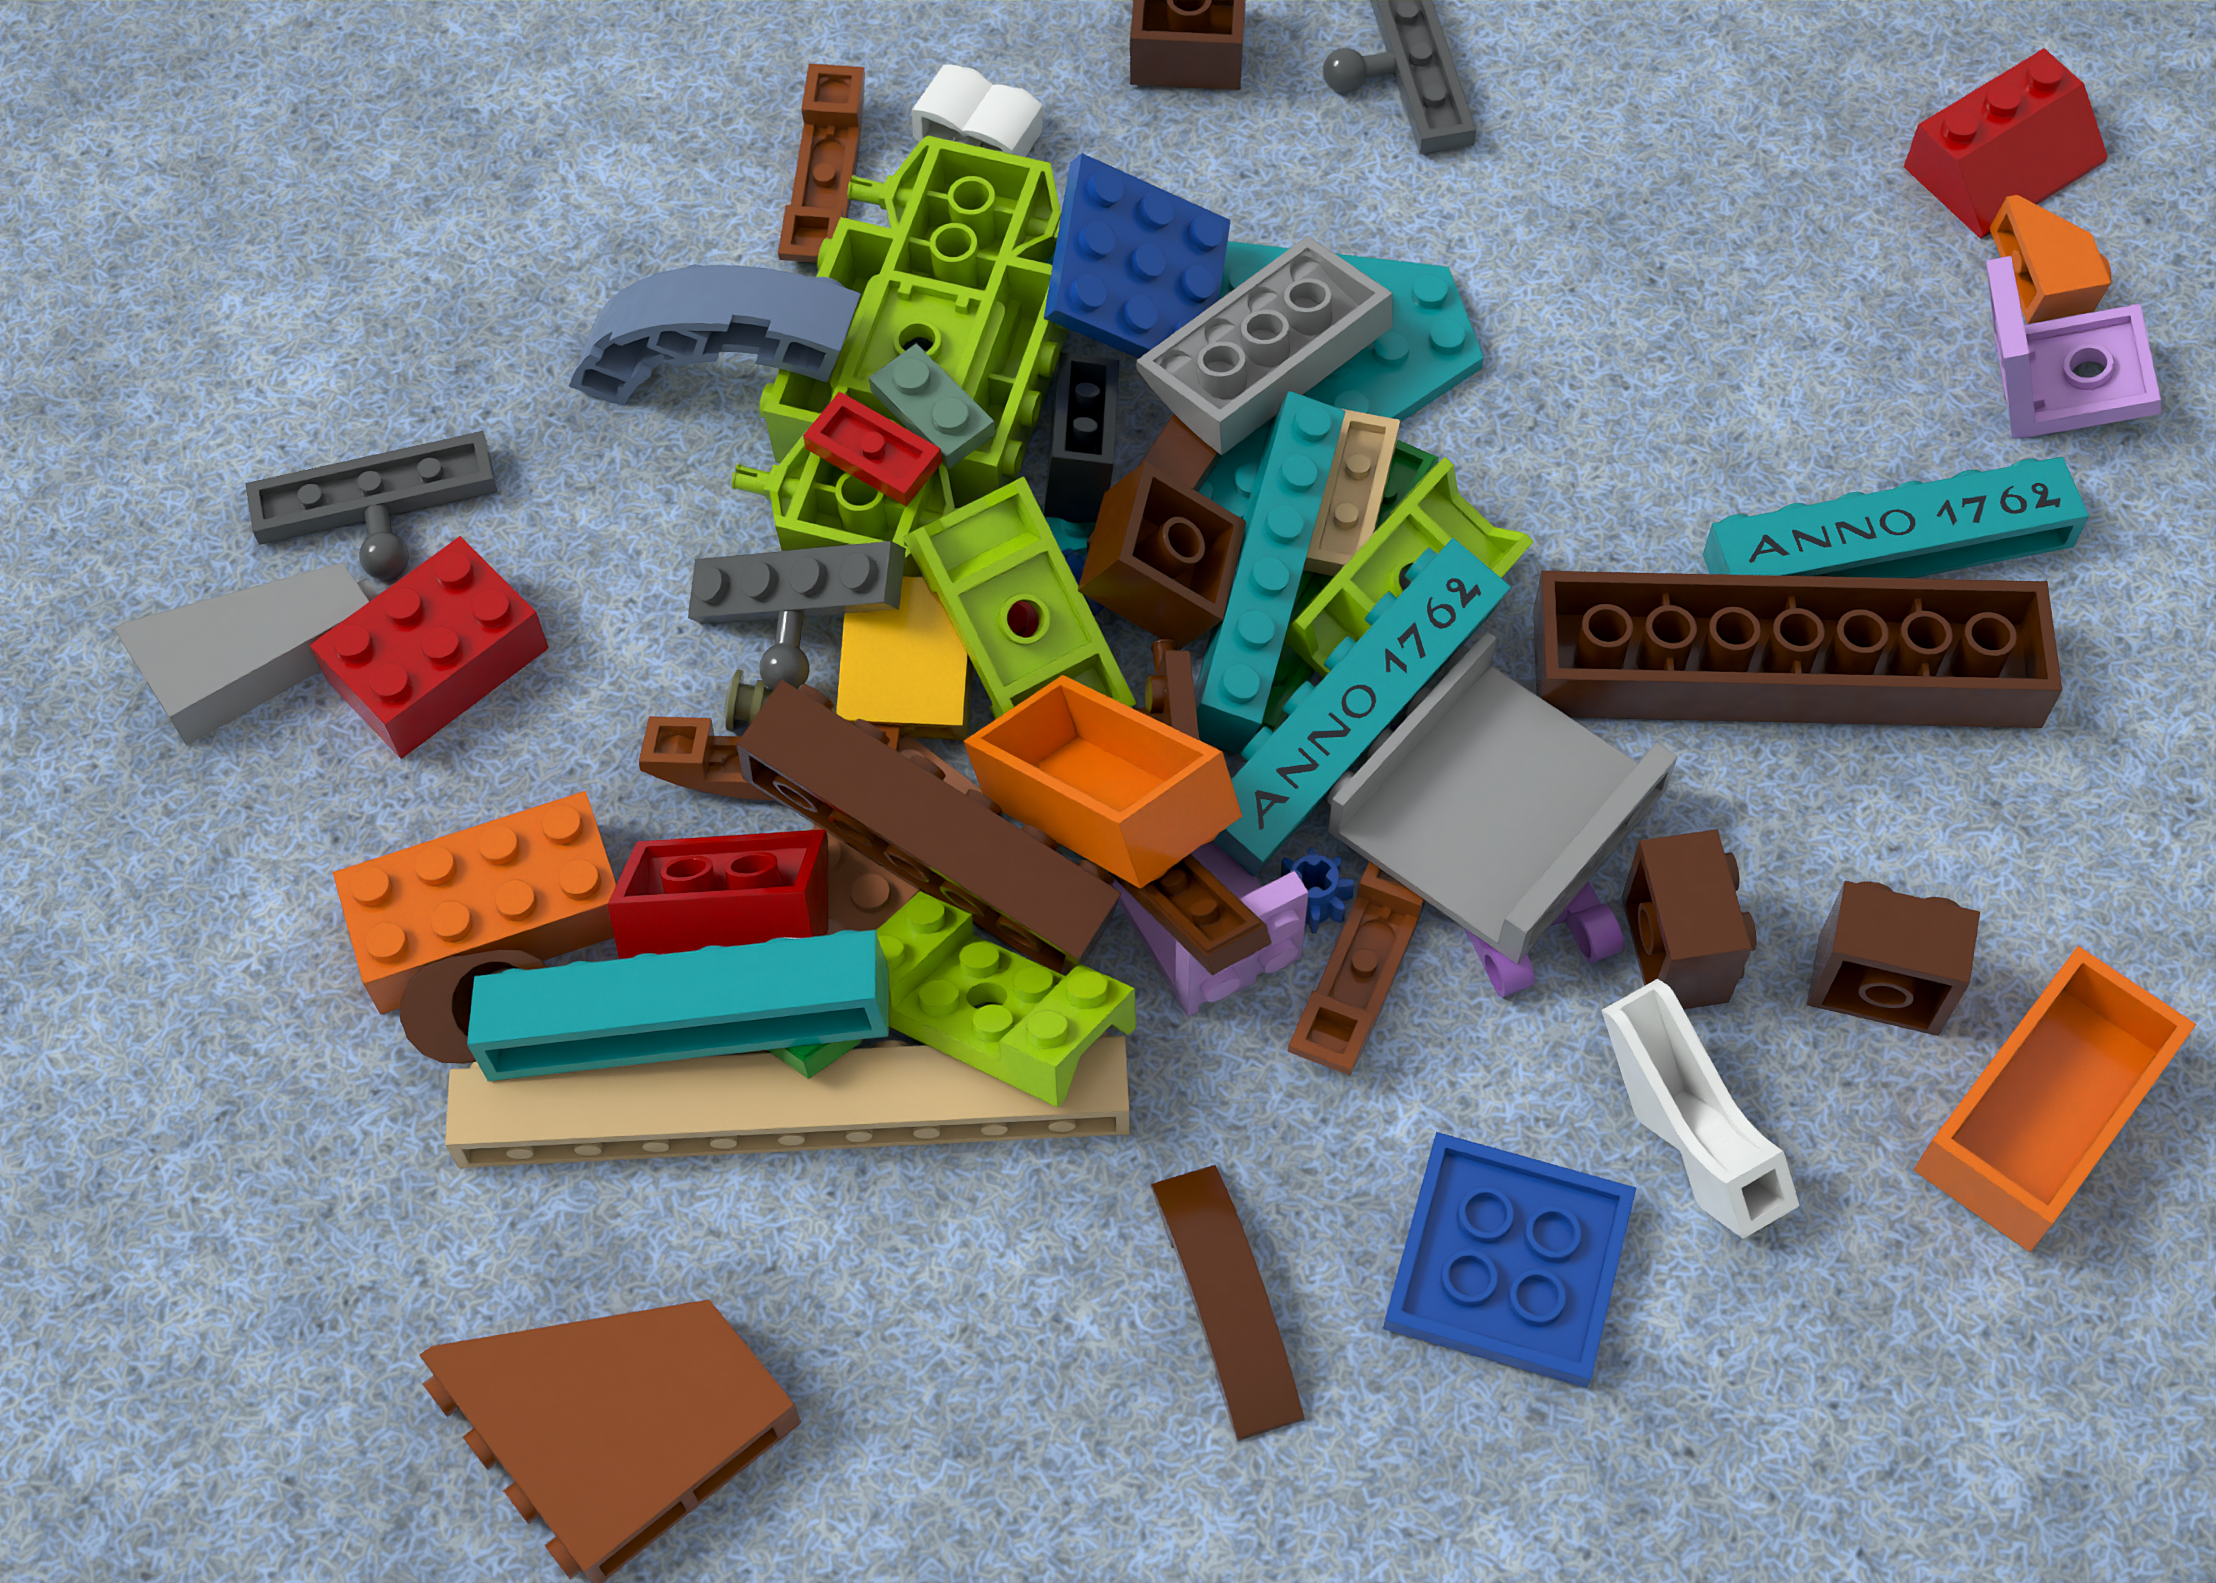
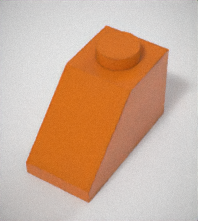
[1989,195,2111,324]

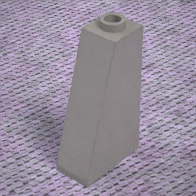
[114,562,378,746]

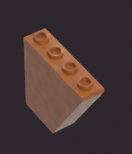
[419,1299,801,1583]

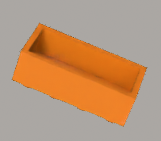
[963,675,1242,889]
[332,790,617,1015]
[1913,946,2197,1252]

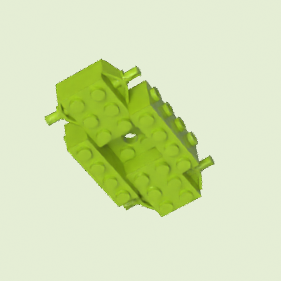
[731,135,1069,577]

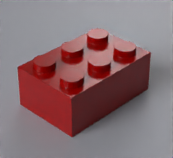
[310,536,549,759]

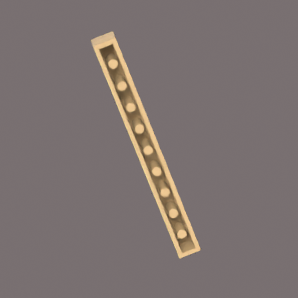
[445,1032,1130,1168]

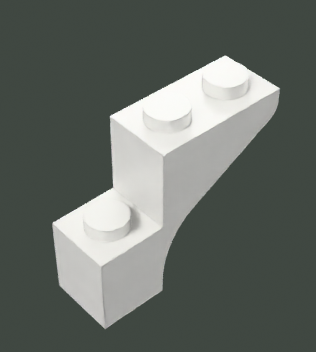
[1601,979,1800,1239]

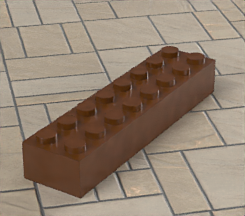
[1533,571,2063,728]

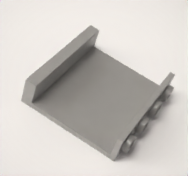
[1327,631,1678,965]

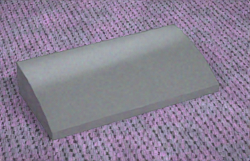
[1136,236,1393,455]

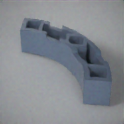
[568,264,861,405]

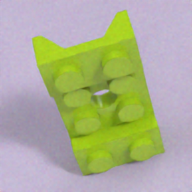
[1284,457,1534,678]
[903,476,1137,720]
[876,891,1136,1108]

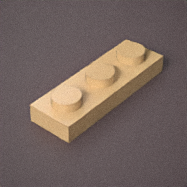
[1303,409,1400,576]

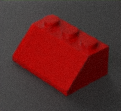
[1903,48,2108,239]
[607,829,828,959]

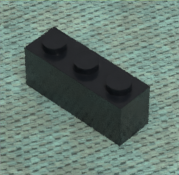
[1044,352,1119,523]

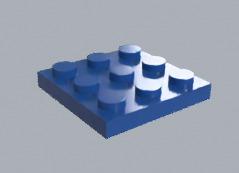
[1044,153,1231,358]
[1383,1132,1636,1388]

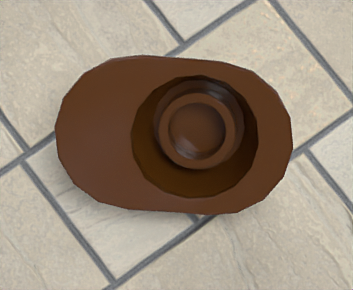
[400,949,548,1064]

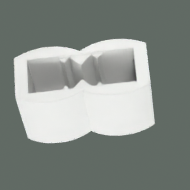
[912,65,1043,157]

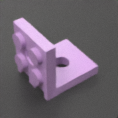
[1986,256,2161,438]
[1112,841,1308,1016]

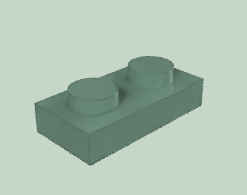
[869,344,996,469]

